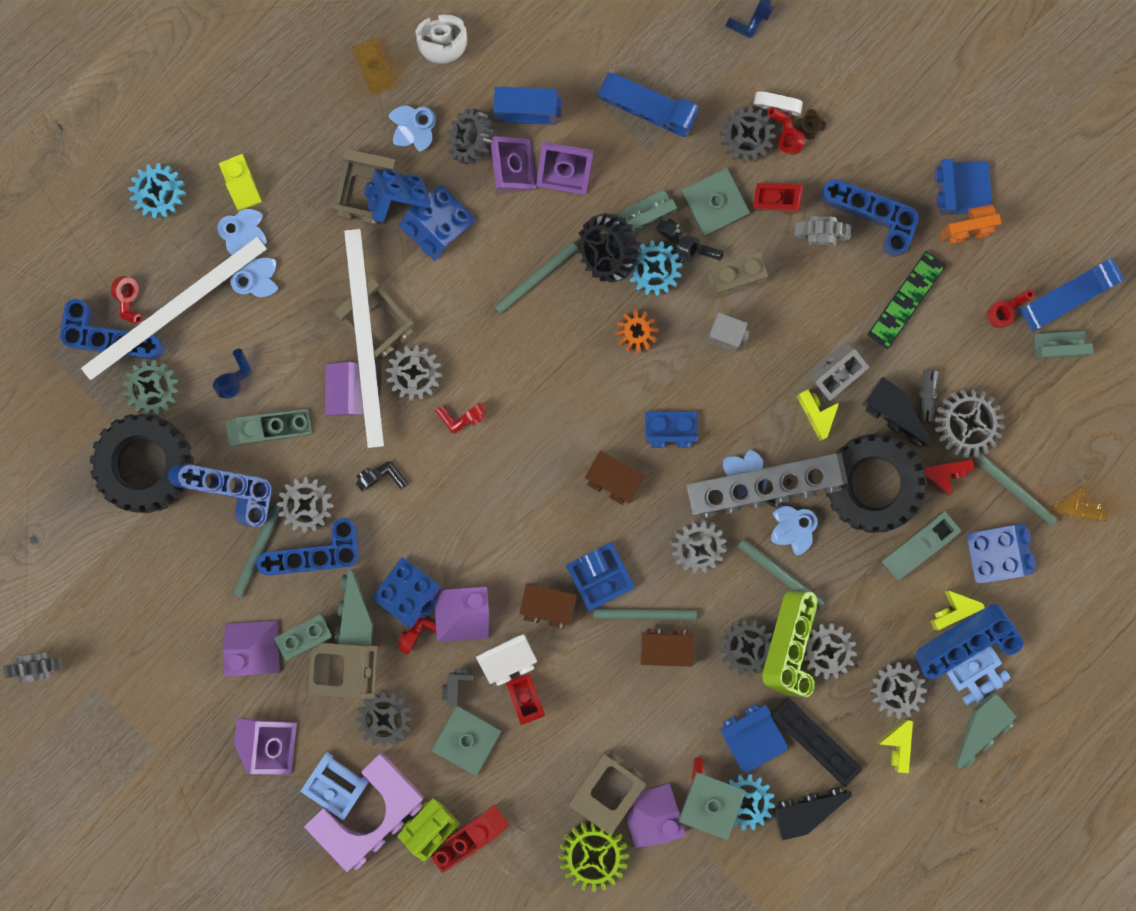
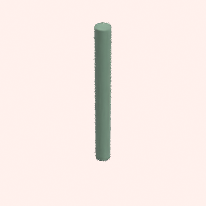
[493,242,579,314]
[973,453,1059,526]
[233,500,283,598]
[737,539,825,610]
[594,609,697,620]

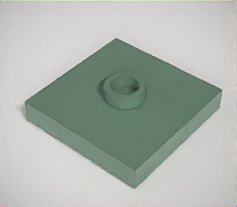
[681,168,750,237]
[431,706,502,776]
[678,772,746,840]

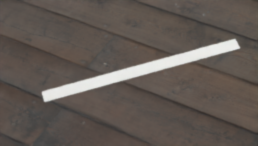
[344,229,384,448]
[81,237,267,381]

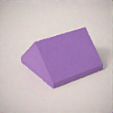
[490,136,536,194]
[536,142,593,195]
[325,362,377,416]

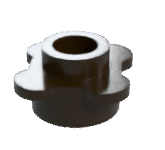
[795,109,826,140]

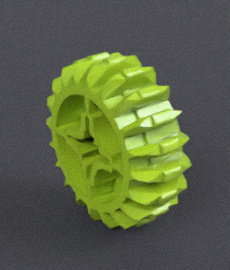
[559,822,629,892]

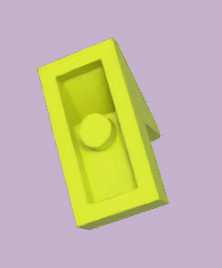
[219,154,262,212]
[797,389,839,441]
[930,591,985,630]
[876,719,913,773]

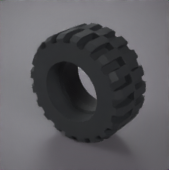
[90,413,194,513]
[825,434,927,533]

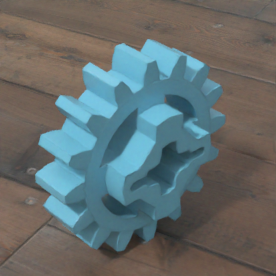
[128,163,186,220]
[630,240,683,297]
[728,773,775,831]

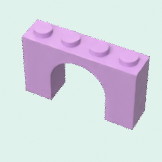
[304,752,424,872]

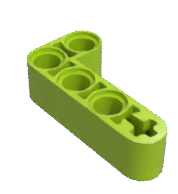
[762,591,817,697]

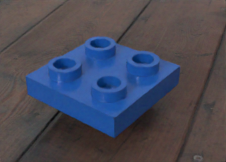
[566,542,635,611]
[372,557,442,628]

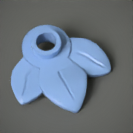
[388,105,436,152]
[217,209,267,255]
[230,258,278,298]
[723,450,768,497]
[771,506,818,555]

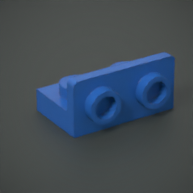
[645,412,698,448]

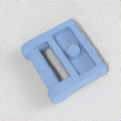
[300,752,369,820]

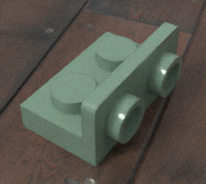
[619,190,677,233]
[1034,331,1094,360]
[274,614,332,661]

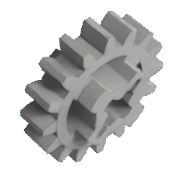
[795,216,851,246]
[386,345,442,401]
[277,477,333,533]
[670,517,727,573]
[803,623,857,679]
[869,662,927,719]

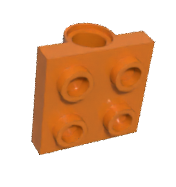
[940,204,1002,244]

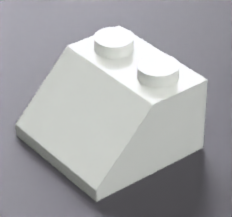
[476,633,537,686]

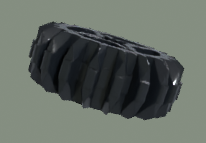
[576,213,642,283]

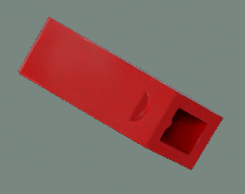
[430,804,509,873]

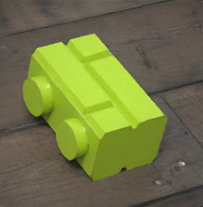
[397,798,460,862]

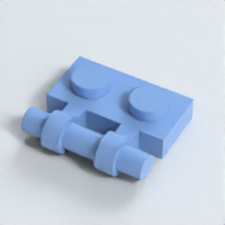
[946,646,1011,706]

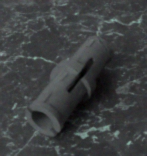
[918,370,940,423]

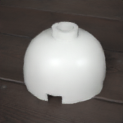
[415,15,467,64]

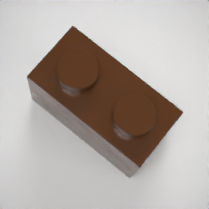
[585,451,645,505]
[519,583,577,629]
[640,628,694,667]

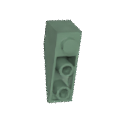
[225,409,312,447]
[881,511,961,581]
[335,570,374,646]
[953,692,1017,769]

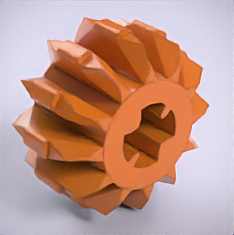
[615,310,659,354]

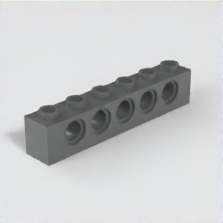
[687,453,848,518]

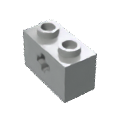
[706,312,750,353]
[807,342,870,401]

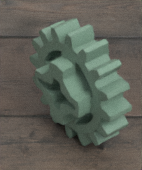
[122,360,180,416]

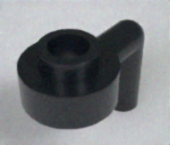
[656,219,684,270]
[676,235,724,262]
[355,461,408,492]

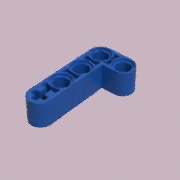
[597,72,699,137]
[821,179,919,257]
[1020,258,1125,332]
[60,299,164,360]
[168,464,271,527]
[257,518,359,575]
[915,604,1024,679]

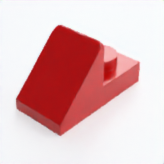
[753,183,803,215]
[924,460,974,496]
[506,673,545,725]

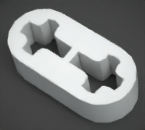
[753,92,803,116]

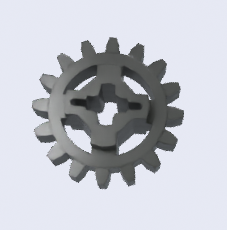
[720,106,776,163]
[447,108,494,165]
[719,619,772,676]
[3,652,62,683]
[356,691,413,748]

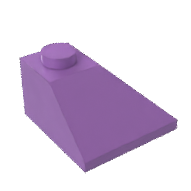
[434,587,489,642]
[223,621,280,676]
[234,718,297,774]
[620,783,686,848]

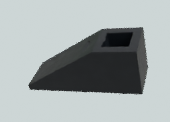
[862,377,932,448]
[773,787,852,841]

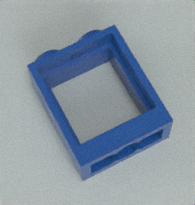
[494,87,562,125]

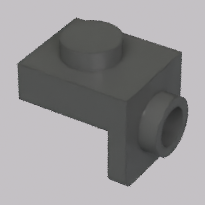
[442,669,475,706]

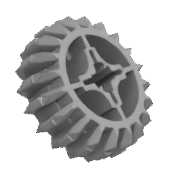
[934,389,1005,458]

